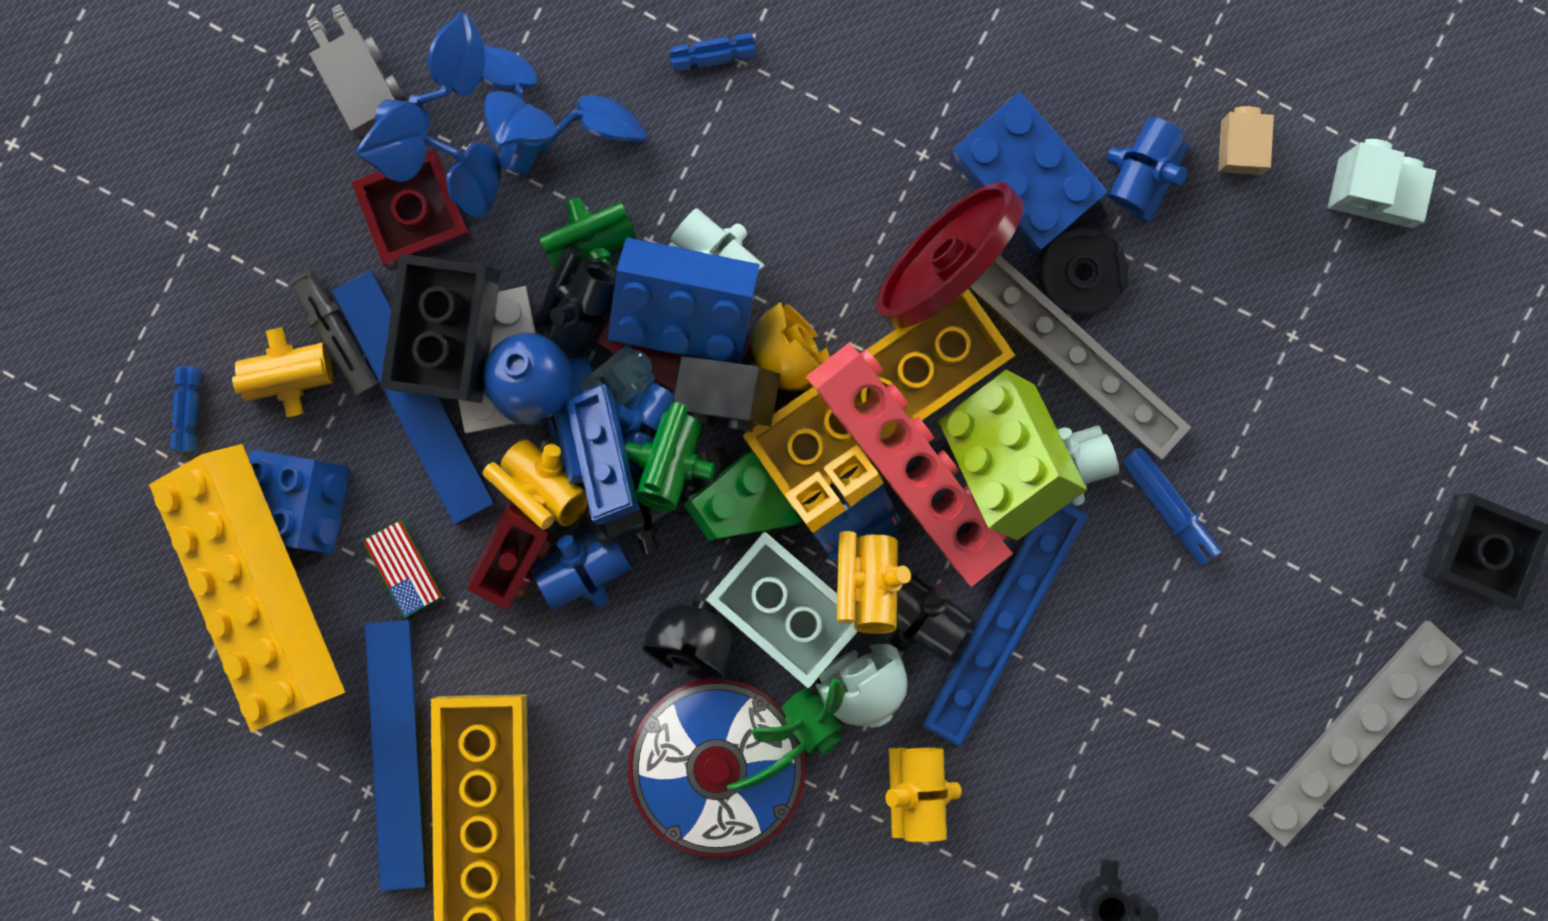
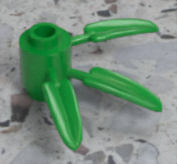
[727,678,844,792]

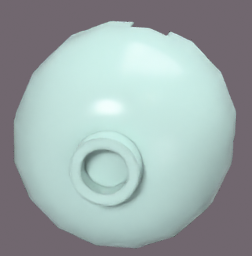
[816,644,908,728]

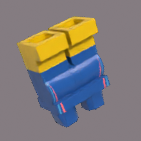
[785,445,902,566]

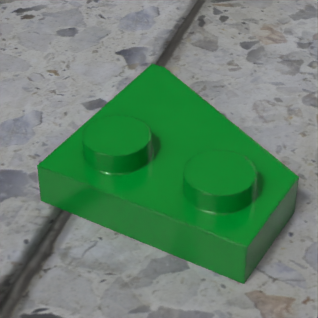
[683,451,801,541]

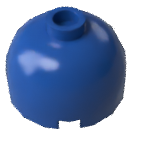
[482,332,575,425]

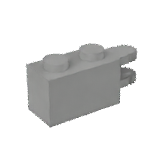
[307,4,405,139]

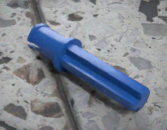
[1122,447,1222,567]

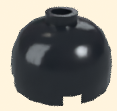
[642,600,734,681]

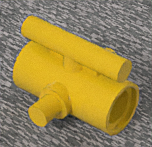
[232,327,334,417]
[483,439,589,530]
[837,531,911,634]
[885,747,962,842]

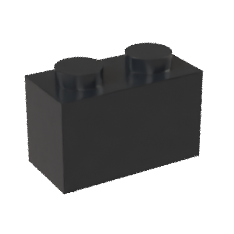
[673,356,780,432]

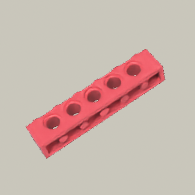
[806,343,1013,587]

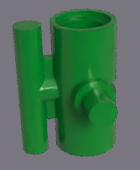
[539,197,637,271]
[625,402,715,512]

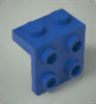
[248,450,350,554]

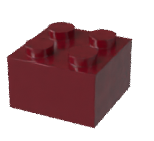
[351,150,473,272]

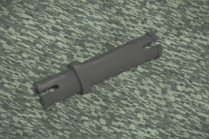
[288,269,380,397]

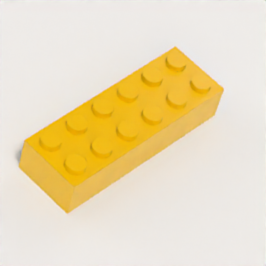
[743,289,1015,510]
[149,444,345,733]
[431,694,530,921]

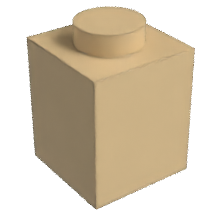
[1218,106,1274,175]

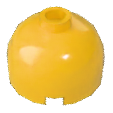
[750,302,831,392]

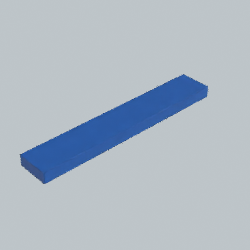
[332,270,495,525]
[921,504,1089,748]
[365,620,427,891]

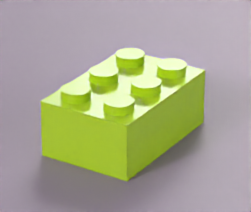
[938,369,1087,540]

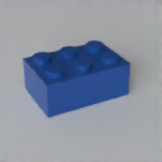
[949,92,1108,256]
[608,237,760,364]

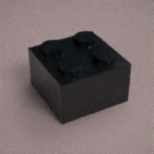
[1423,493,1548,611]

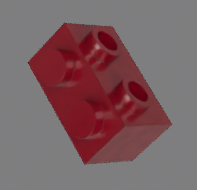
[467,501,553,610]

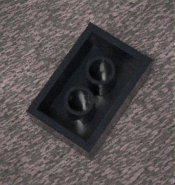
[380,254,501,403]

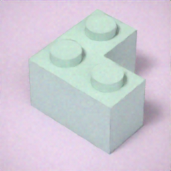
[1327,139,1436,228]

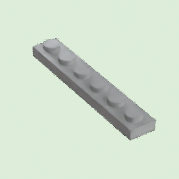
[969,255,1191,461]
[1248,621,1463,848]

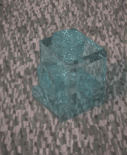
[579,344,656,406]

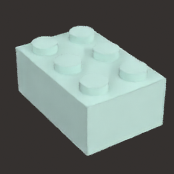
[706,532,857,688]

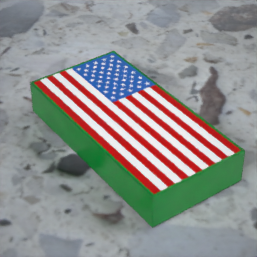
[362,519,445,618]

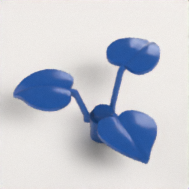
[355,12,501,218]
[480,46,648,174]

